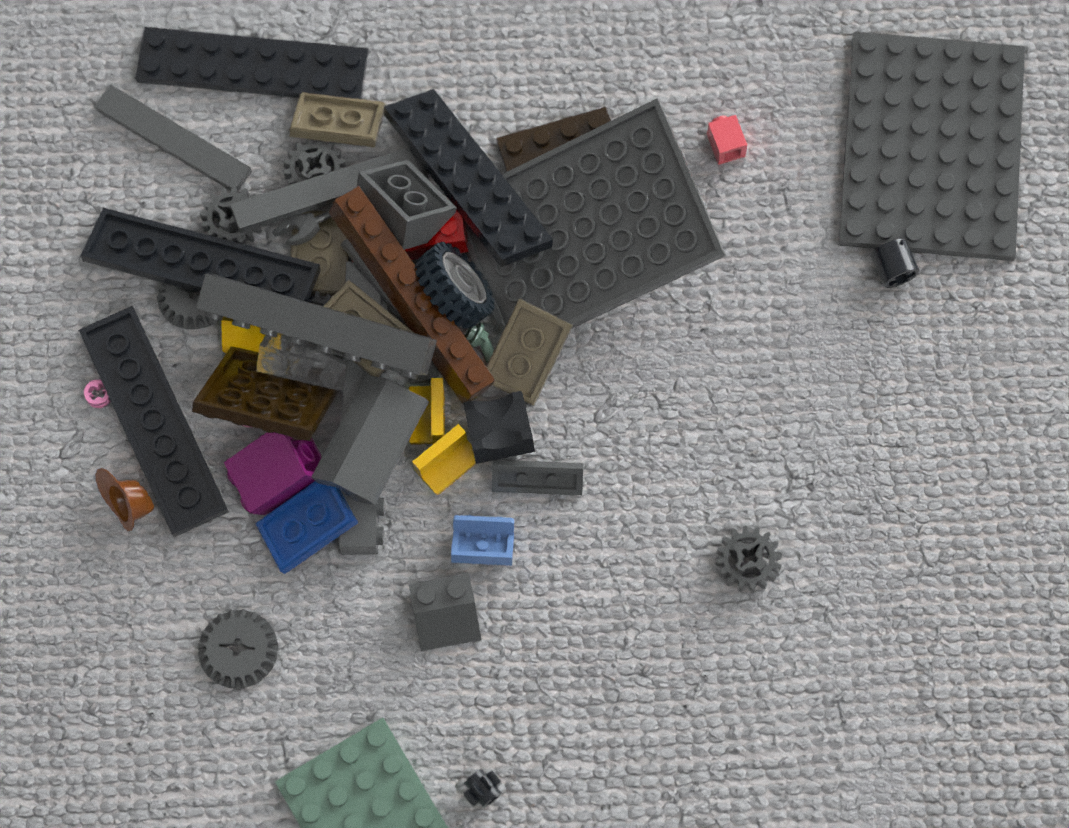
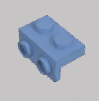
[451,515,514,566]

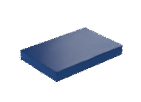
[255,481,358,574]

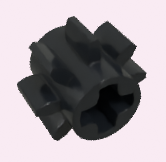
[463,769,502,808]

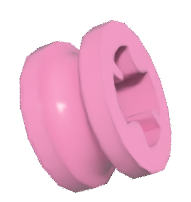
[84,379,111,408]

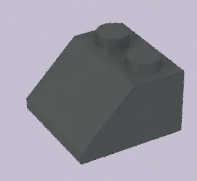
[409,573,482,651]

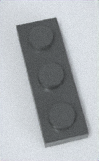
[492,460,584,495]

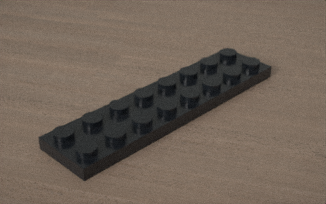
[135,27,369,99]
[383,89,553,267]
[80,208,321,302]
[79,305,229,537]

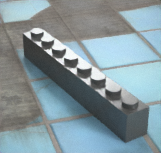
[196,274,437,379]

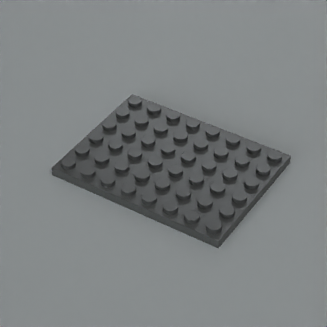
[838,31,1025,261]
[465,98,726,335]

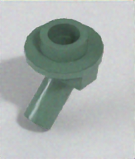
[464,322,494,363]

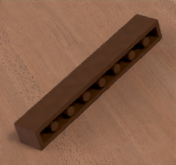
[329,186,495,406]

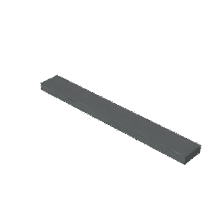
[230,147,428,233]

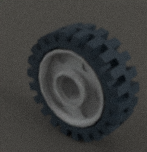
[415,242,495,329]

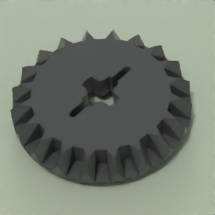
[157,283,219,330]
[198,609,278,689]

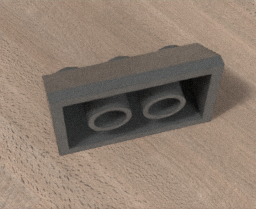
[357,159,456,250]

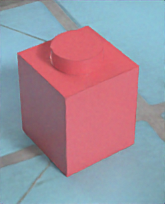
[707,115,747,165]

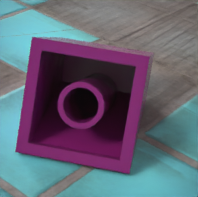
[224,432,322,515]

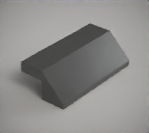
[311,375,429,505]

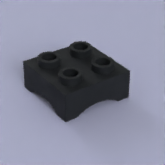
[463,391,535,464]

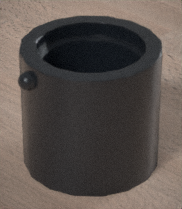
[870,239,920,288]

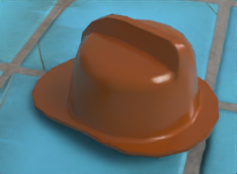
[95,468,154,531]

